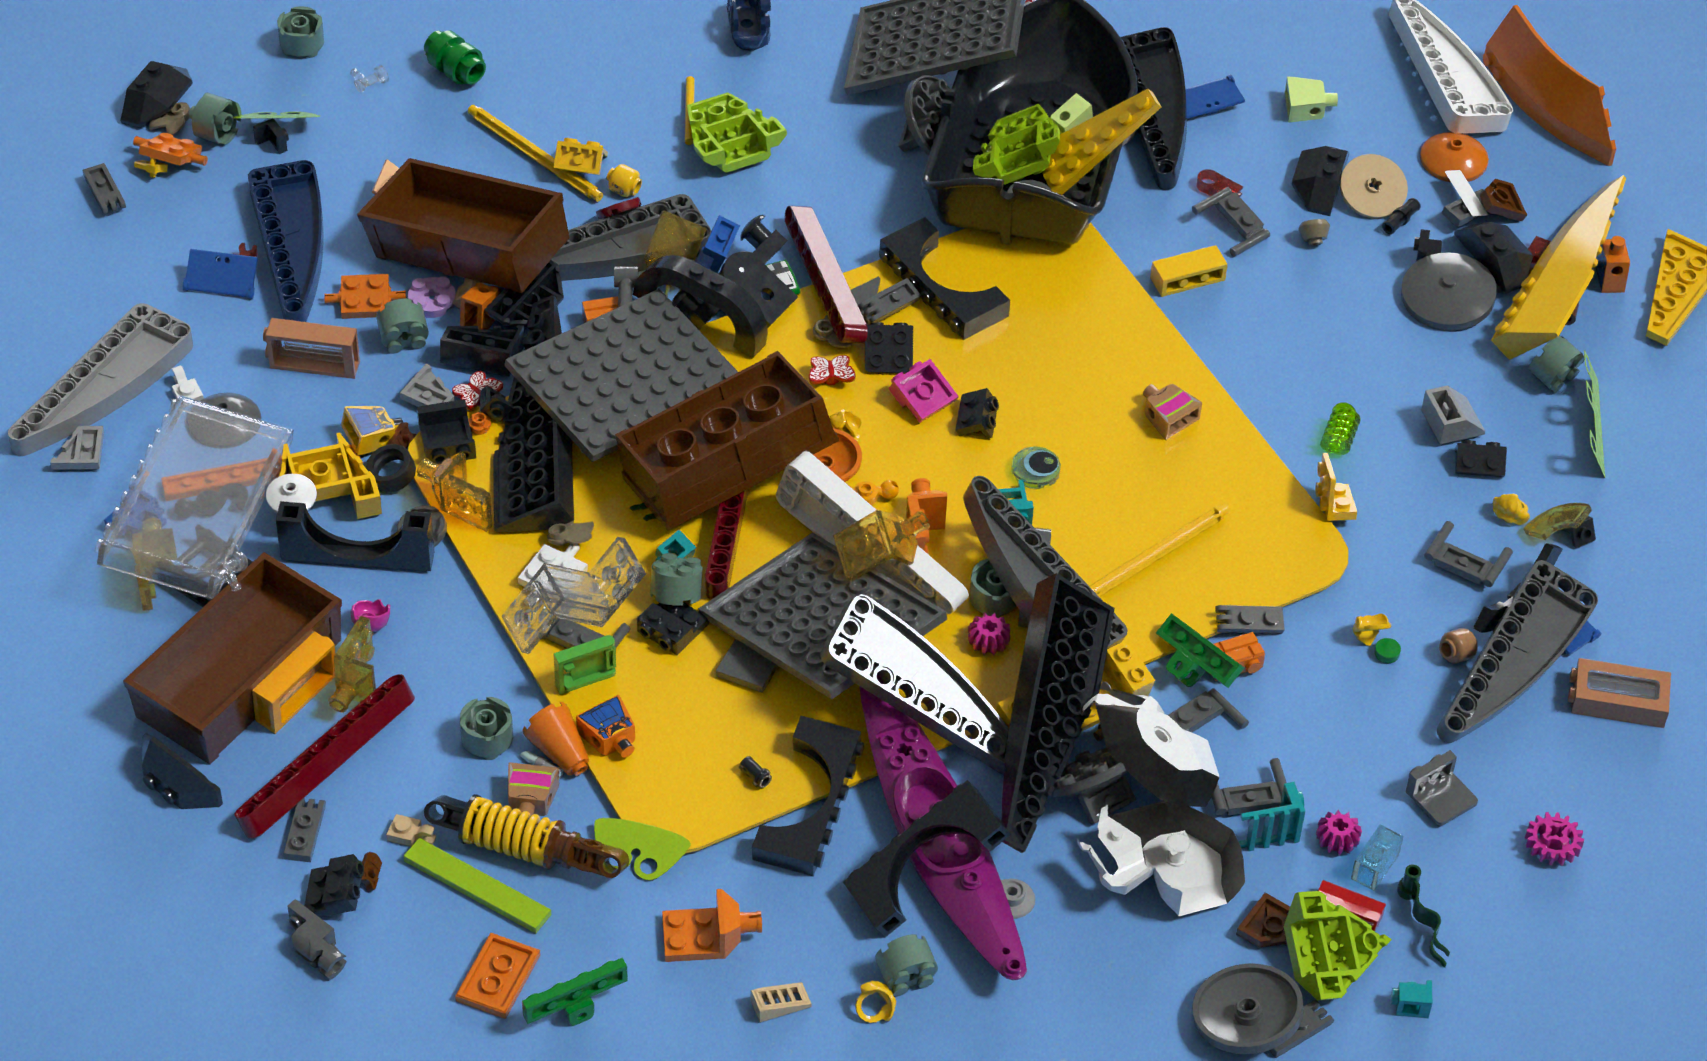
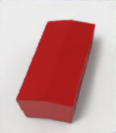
[1318,880,1386,931]

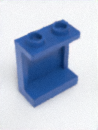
[696,215,740,274]

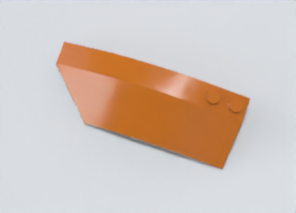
[1483,5,1616,166]

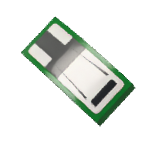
[766,260,801,294]

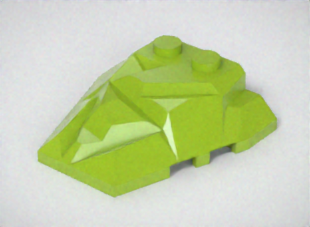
[687,92,787,173]
[973,104,1060,184]

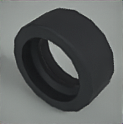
[366,444,416,492]

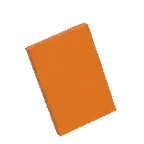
[455,933,540,1019]

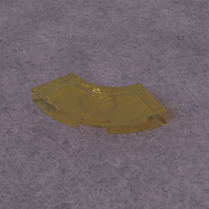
[1523,503,1592,540]

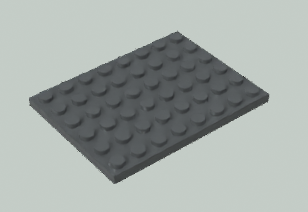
[844,0,1025,95]
[505,289,738,462]
[698,532,947,700]

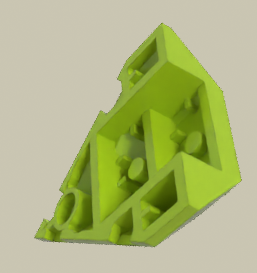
[1284,891,1392,1001]

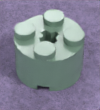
[277,6,324,58]
[189,92,241,144]
[376,299,429,353]
[1529,335,1585,393]
[650,553,702,606]
[969,559,1017,618]
[460,697,513,760]
[875,934,938,996]

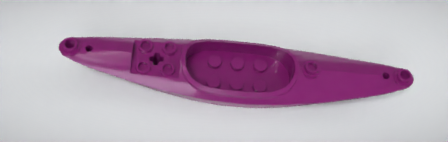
[859,675,1027,980]

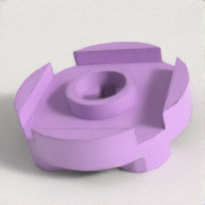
[408,277,456,318]

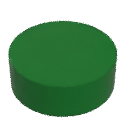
[1374,638,1401,663]

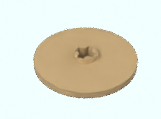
[1340,154,1408,219]

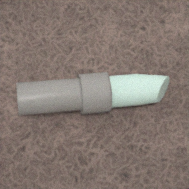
[520,751,564,779]

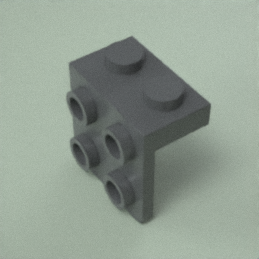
[1406,750,1478,826]

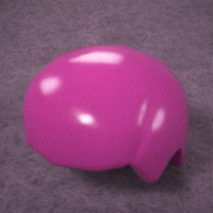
[351,599,391,632]

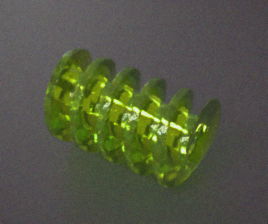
[1320,402,1361,455]

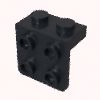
[865,322,913,373]

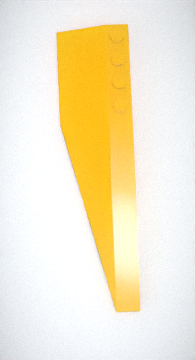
[1491,175,1626,360]

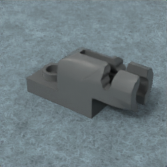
[287,899,347,979]

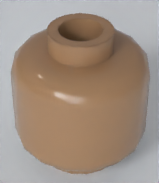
[1439,628,1478,664]

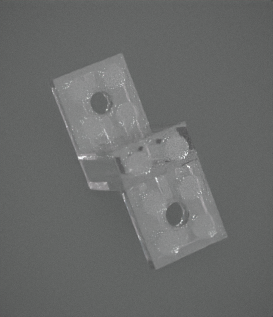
[501,537,646,654]

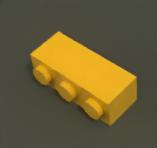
[1150,245,1228,297]

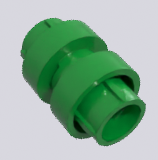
[424,30,486,85]

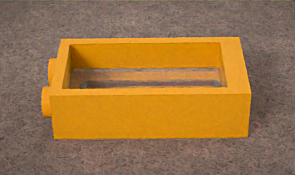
[252,631,337,734]

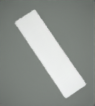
[1445,170,1488,216]

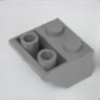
[1421,386,1485,444]

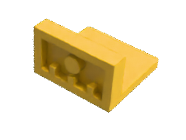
[553,138,608,175]
[1315,453,1357,521]

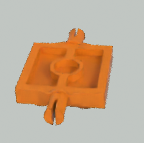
[133,133,208,166]
[324,274,406,319]

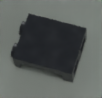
[417,399,476,466]

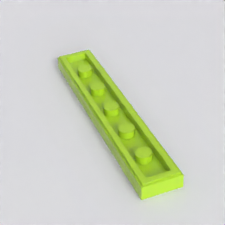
[403,838,552,934]

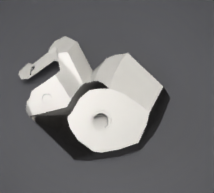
[1083,681,1219,807]
[1077,801,1245,916]

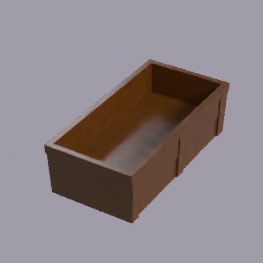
[357,158,570,293]
[615,351,839,531]
[123,552,342,764]

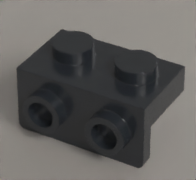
[955,388,999,439]
[1455,440,1507,477]

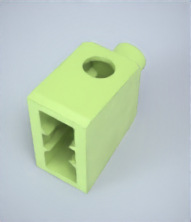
[1285,77,1338,122]
[1050,93,1093,134]

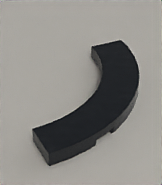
[1474,543,1563,633]

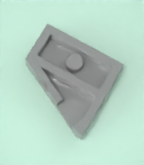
[400,363,454,407]
[50,426,104,470]

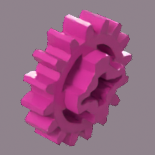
[1525,812,1584,866]

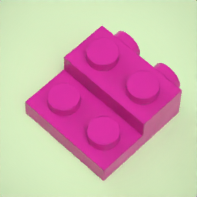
[889,359,959,423]

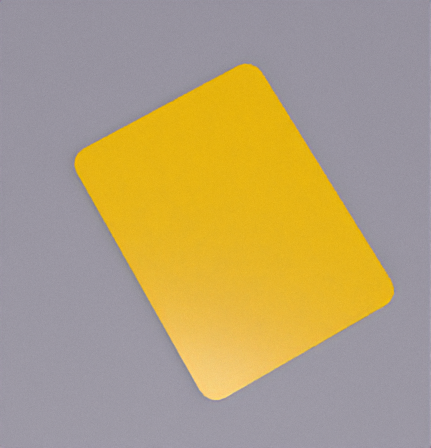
[408,222,1348,855]

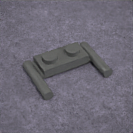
[1192,187,1270,257]
[1424,521,1513,587]
[538,597,630,648]
[1168,688,1249,732]
[1211,758,1287,815]

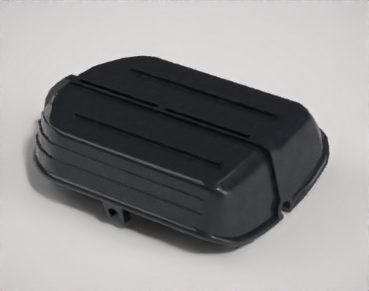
[921,0,1138,245]

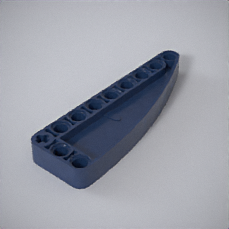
[248,160,324,322]

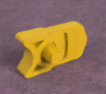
[134,157,168,178]

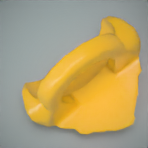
[830,409,862,442]
[1493,494,1530,525]
[1352,614,1391,646]
[855,980,896,1023]

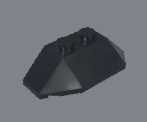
[120,61,193,128]
[1292,146,1350,216]
[1454,222,1533,294]
[484,260,564,327]
[141,733,223,809]

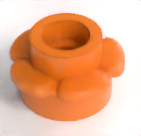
[468,412,491,435]

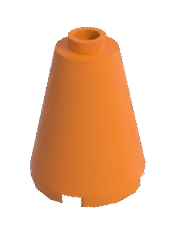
[523,702,589,776]

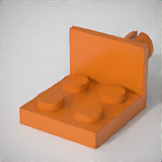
[905,478,947,554]
[662,889,762,962]

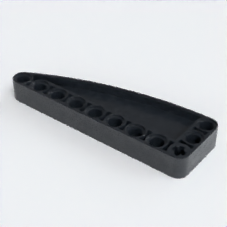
[1120,27,1187,190]

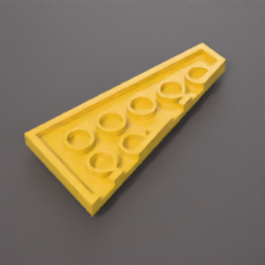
[1041,89,1162,195]
[1646,229,1707,346]

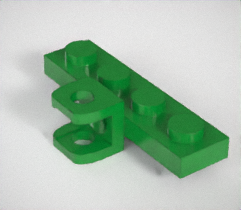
[1156,613,1244,688]
[522,958,628,1026]

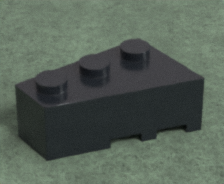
[440,325,524,376]

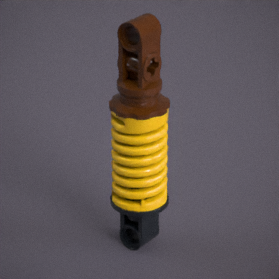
[424,794,629,878]

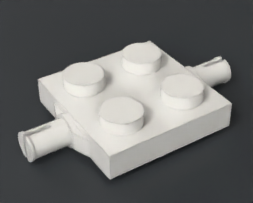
[518,544,588,608]

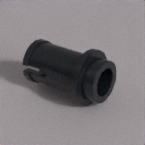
[739,756,772,788]

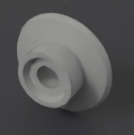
[1001,878,1035,919]

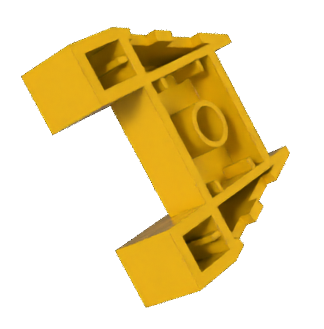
[279,432,382,519]

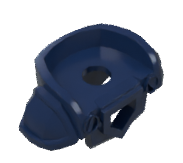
[726,0,771,50]

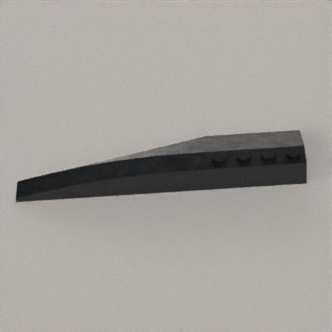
[493,294,574,533]
[1001,573,1115,853]

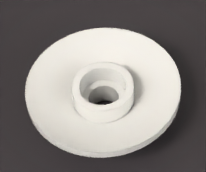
[266,474,317,512]

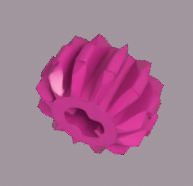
[968,612,1011,656]
[1316,810,1362,856]

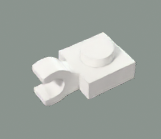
[172,365,204,409]

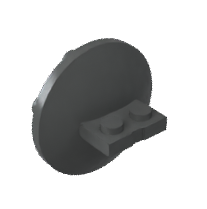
[898,75,950,156]
[1051,748,1136,824]

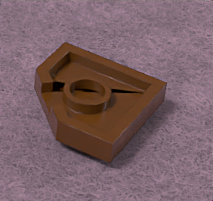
[1480,179,1527,221]
[1236,893,1290,948]

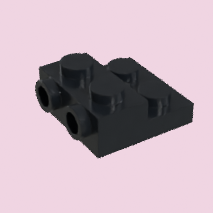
[637,602,709,655]
[304,854,364,917]

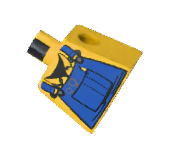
[341,406,403,455]

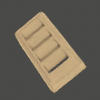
[751,982,812,1022]

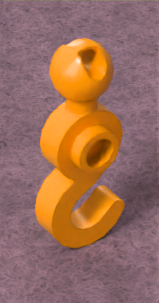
[848,480,899,505]

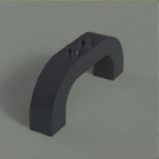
[633,255,768,358]

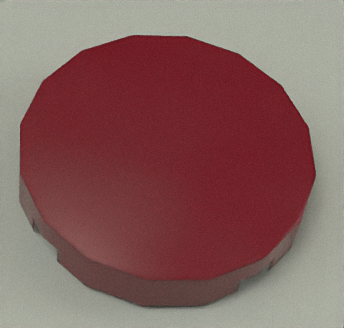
[596,197,642,219]

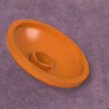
[1420,132,1489,182]
[813,428,862,482]

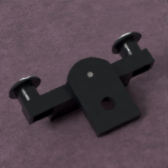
[672,215,798,330]

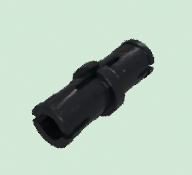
[1382,198,1421,235]

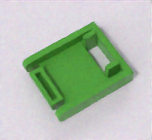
[554,635,616,695]

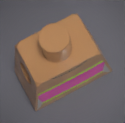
[1143,384,1202,440]
[508,762,560,816]

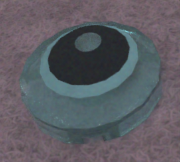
[1011,446,1061,489]

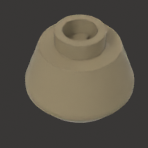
[1298,219,1330,246]

